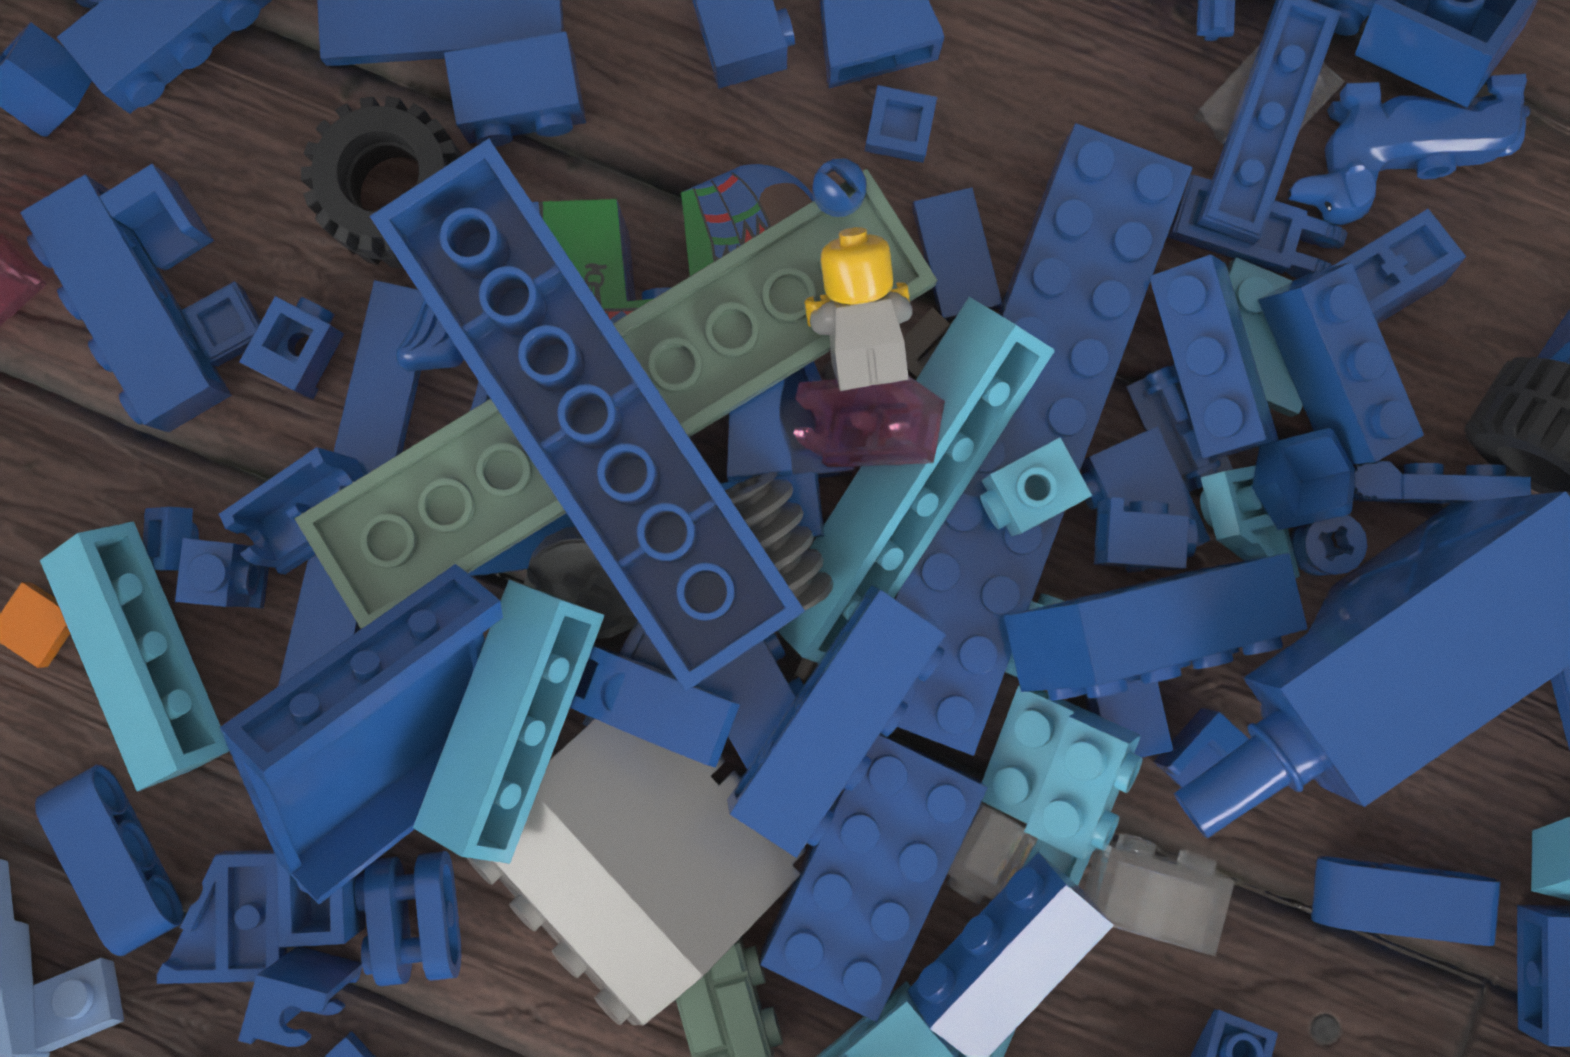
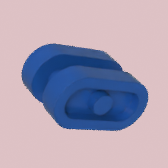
[355,851,461,986]

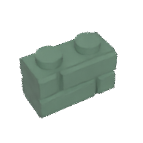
[676,936,783,1057]

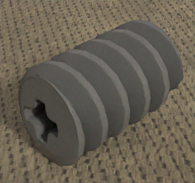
[725,472,834,610]

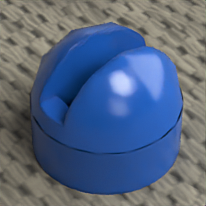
[812,159,867,217]

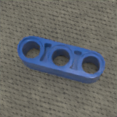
[35,765,184,956]
[1311,856,1501,946]

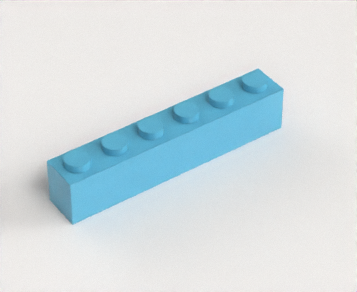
[777,297,1055,663]

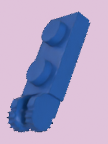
[1167,175,1348,278]
[1353,461,1531,504]

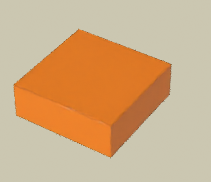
[0,582,70,668]

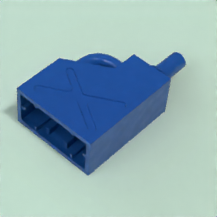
[1173,491,1570,839]

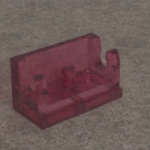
[794,376,945,467]

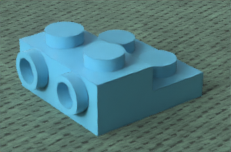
[982,685,1143,861]

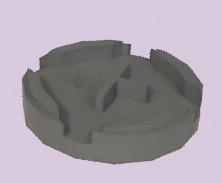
[524,527,638,639]

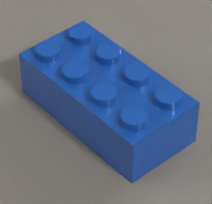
[1004,553,1308,701]
[761,733,988,1022]

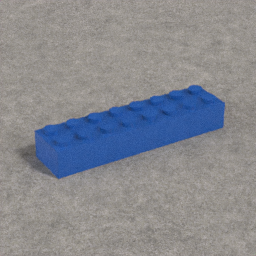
[370,139,805,692]

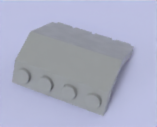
[467,719,807,1025]

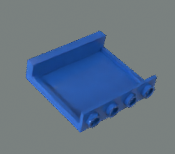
[219,564,503,905]

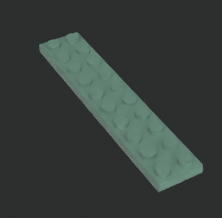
[294,169,938,629]

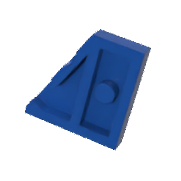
[157,850,287,984]

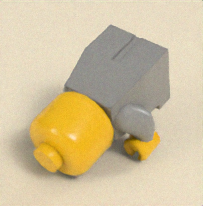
[804,227,912,391]

